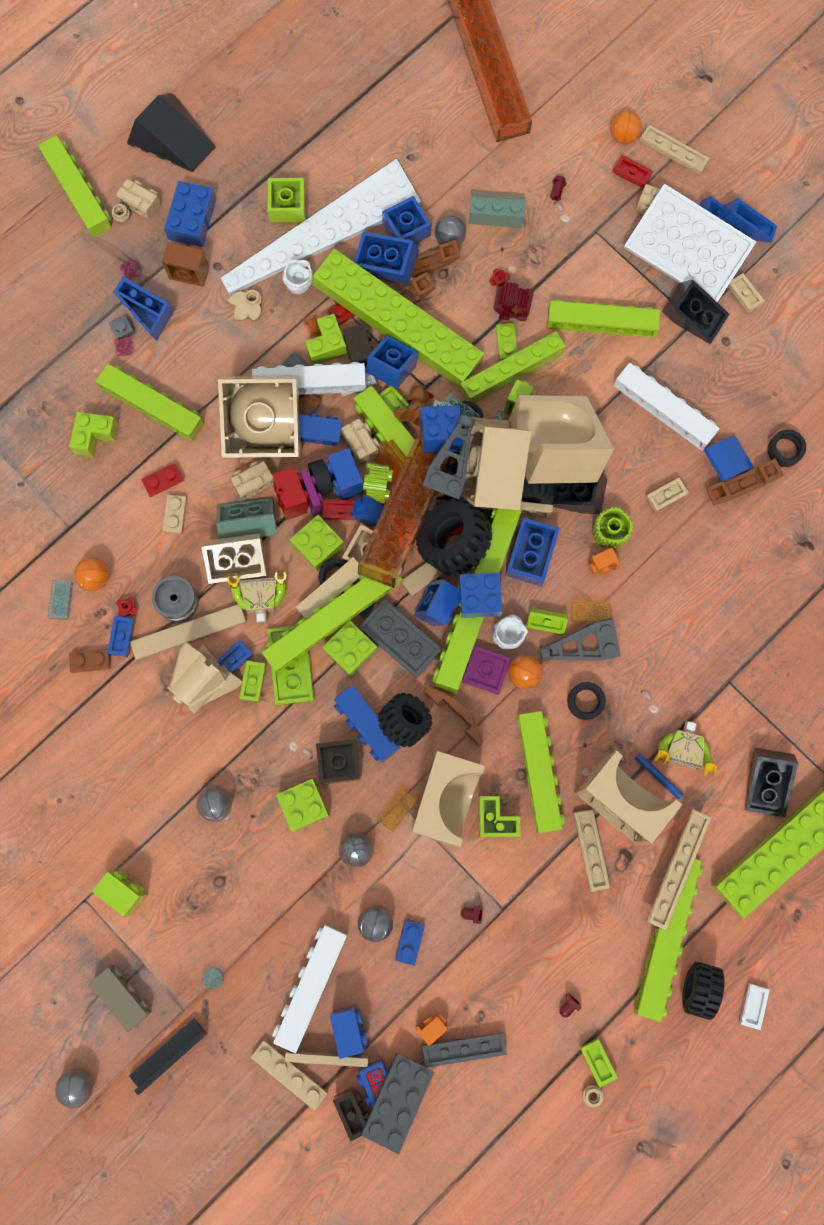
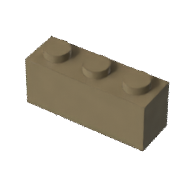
[89,965,151,1032]

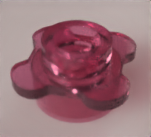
[120,260,141,280]
[113,337,133,356]

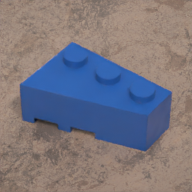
[114,277,175,341]

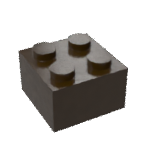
[316,739,361,785]

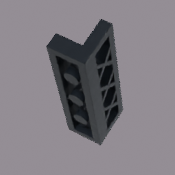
[129,1018,207,1095]

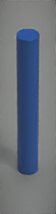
[634,753,683,799]

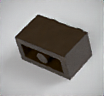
[343,324,374,367]

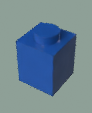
[351,496,384,526]

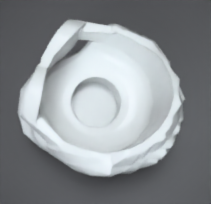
[283,260,313,295]
[493,614,528,649]

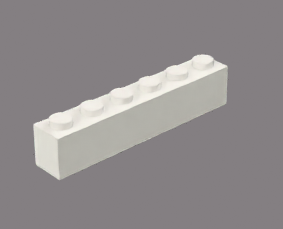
[252,362,366,395]
[613,363,720,451]
[272,925,348,1054]

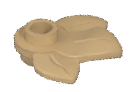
[228,290,262,321]

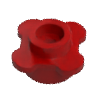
[489,269,510,287]
[116,597,137,617]

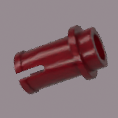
[550,176,567,201]

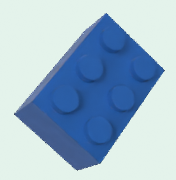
[164,181,216,247]
[354,232,419,284]
[505,517,560,587]

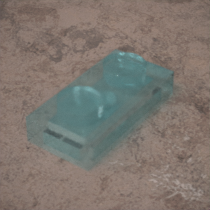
[47,580,73,620]

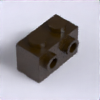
[333,1087,369,1142]

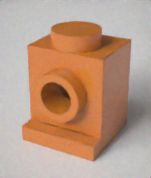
[588,548,621,575]
[415,1013,448,1046]

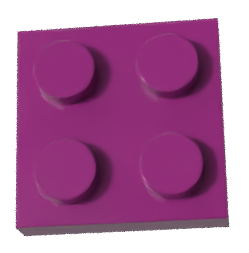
[300,470,323,518]
[462,646,511,695]

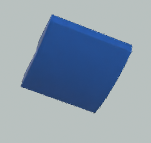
[704,436,754,482]

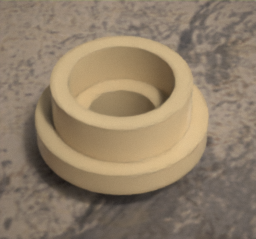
[112,204,130,222]
[582,1085,603,1107]

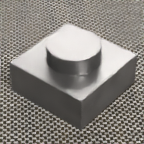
[109,316,135,342]

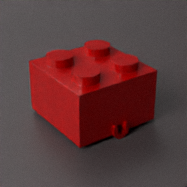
[272,467,309,520]

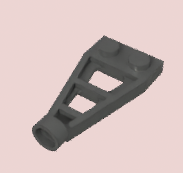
[422,415,475,499]
[539,618,620,662]

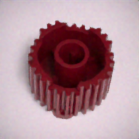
[493,282,534,321]

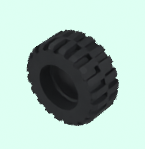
[416,498,492,575]

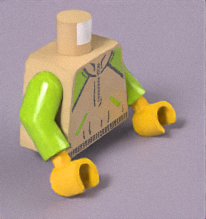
[227,569,287,623]
[654,721,717,777]

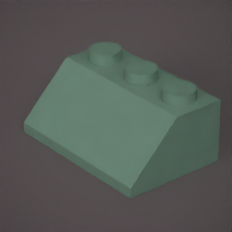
[469,190,525,228]
[216,497,277,539]

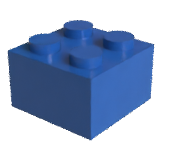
[382,196,431,243]
[366,335,419,389]
[419,405,463,452]
[326,448,364,500]
[459,573,502,618]
[413,580,460,626]
[330,1004,368,1059]

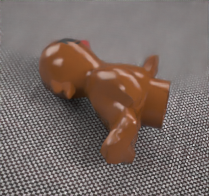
[393,385,434,426]

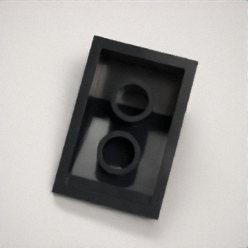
[662,279,730,344]
[549,473,607,514]
[745,748,798,817]

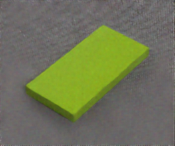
[267,626,314,706]

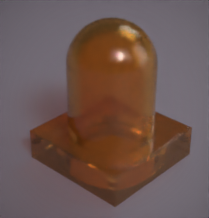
[303,314,320,336]

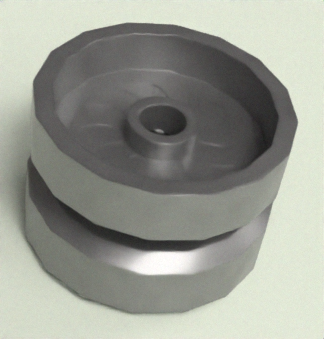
[152,576,199,622]

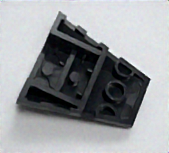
[127,94,215,172]

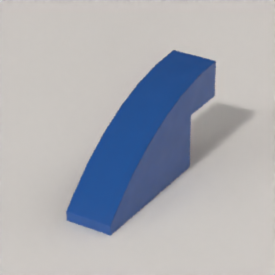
[699,196,777,242]

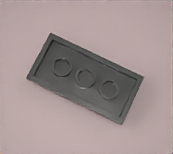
[359,599,442,678]
[360,1053,434,1155]

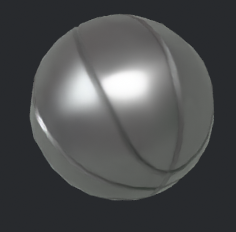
[434,216,466,246]
[197,786,232,822]
[339,832,374,868]
[358,905,393,942]
[55,1069,93,1108]

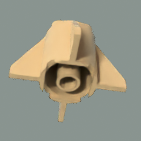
[167,642,242,713]

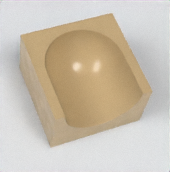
[218,375,302,457]
[508,395,614,484]
[459,416,531,510]
[412,751,485,847]
[574,751,683,844]

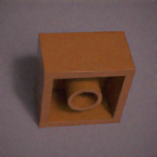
[162,242,210,287]

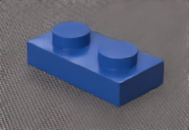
[107,616,135,657]
[217,640,253,674]
[395,920,425,966]

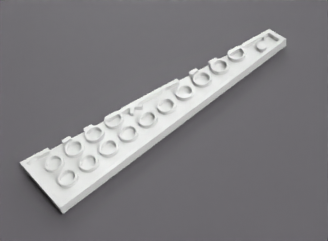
[221,159,421,296]

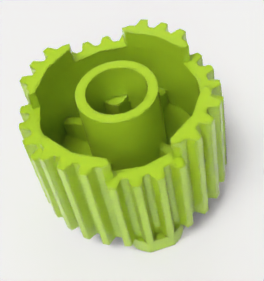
[363,463,393,503]
[592,507,634,549]

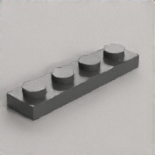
[422,1032,507,1068]

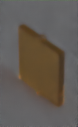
[373,440,412,485]

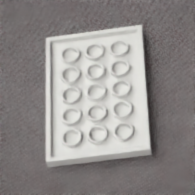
[623,184,756,302]

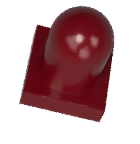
[460,906,483,924]
[559,993,581,1018]

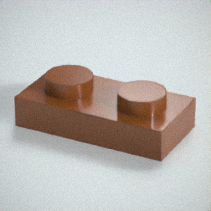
[69,649,111,673]

